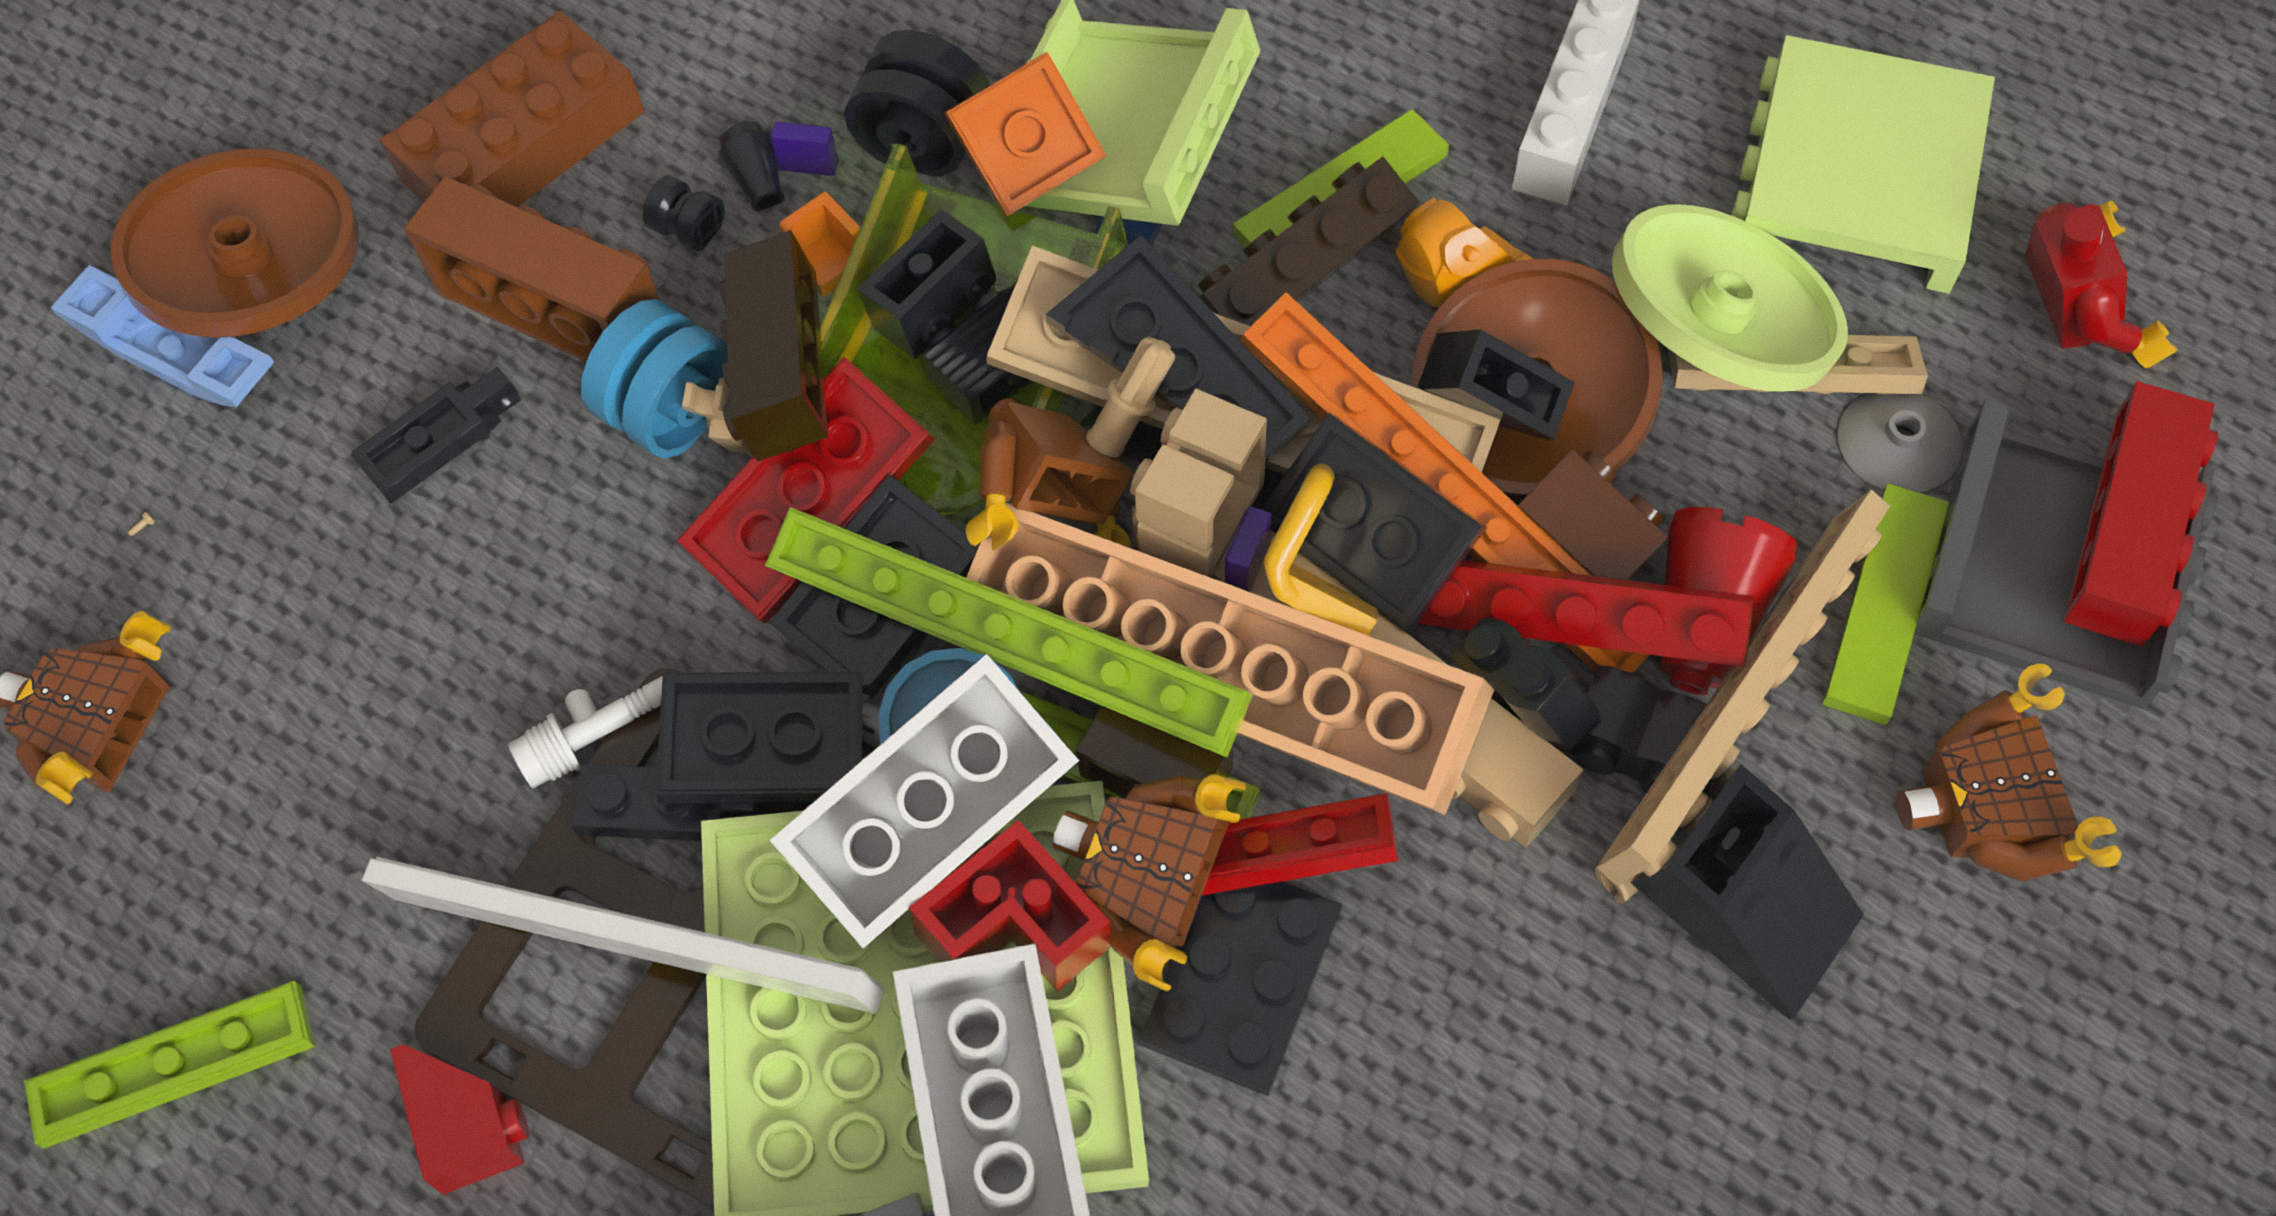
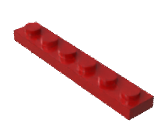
[1417,560,1754,667]

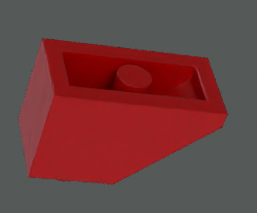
[390,1044,529,1195]

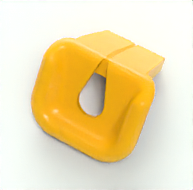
[1264,463,1377,636]

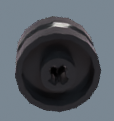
[843,30,989,177]

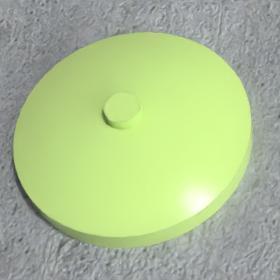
[1612,204,1848,392]

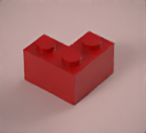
[909,820,1110,991]

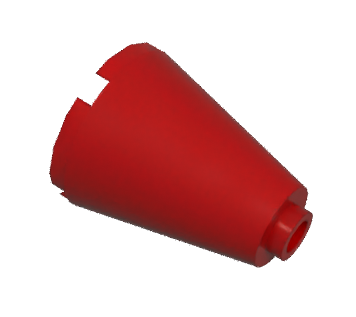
[1660,507,1798,695]

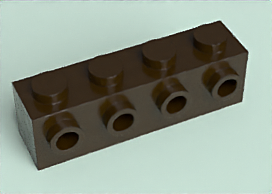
[1197,156,1420,326]
[719,230,828,461]

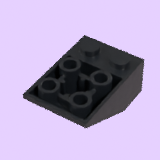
[1631,764,1864,1020]

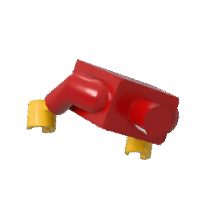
[2025,200,2178,368]

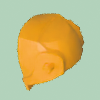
[1396,198,1533,308]

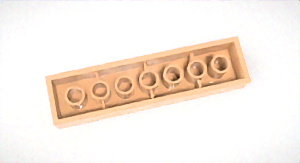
[966,502,1494,815]

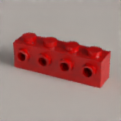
[2063,381,2218,647]

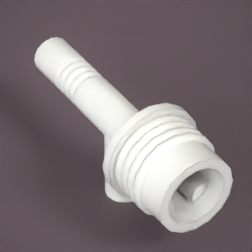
[508,676,663,789]

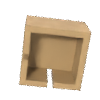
[1130,389,1267,578]

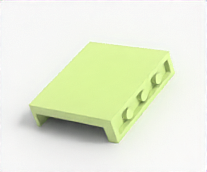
[987,0,1261,226]
[1732,35,1995,294]

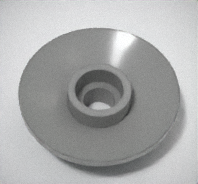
[1837,393,1963,493]

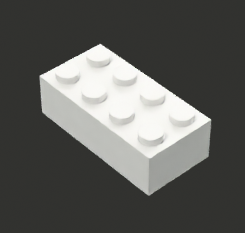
[770,654,1079,948]
[893,944,1090,1216]

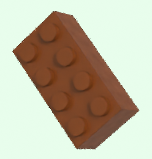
[379,10,645,207]
[403,176,661,362]

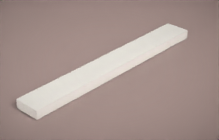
[362,857,884,1014]

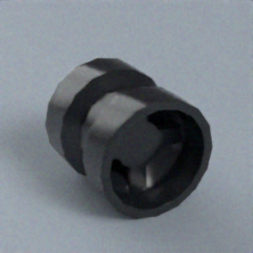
[643,175,725,251]

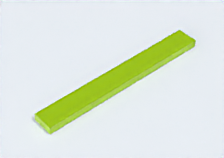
[765,507,1253,757]

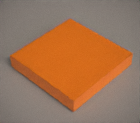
[944,52,1106,216]

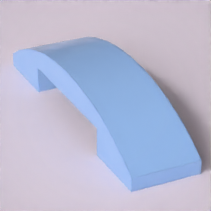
[50,265,274,407]

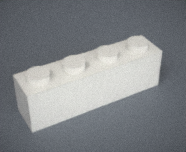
[1512,0,1640,206]

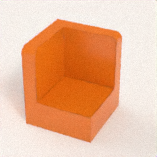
[779,191,870,298]

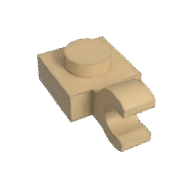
[681,378,752,454]

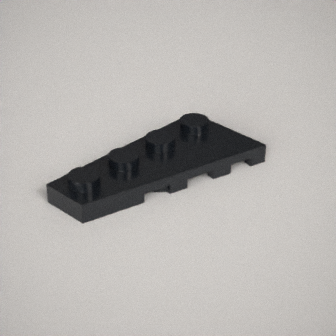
[1046,235,1312,463]

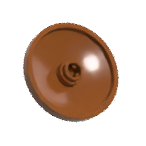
[111,149,359,337]
[1412,259,1663,501]

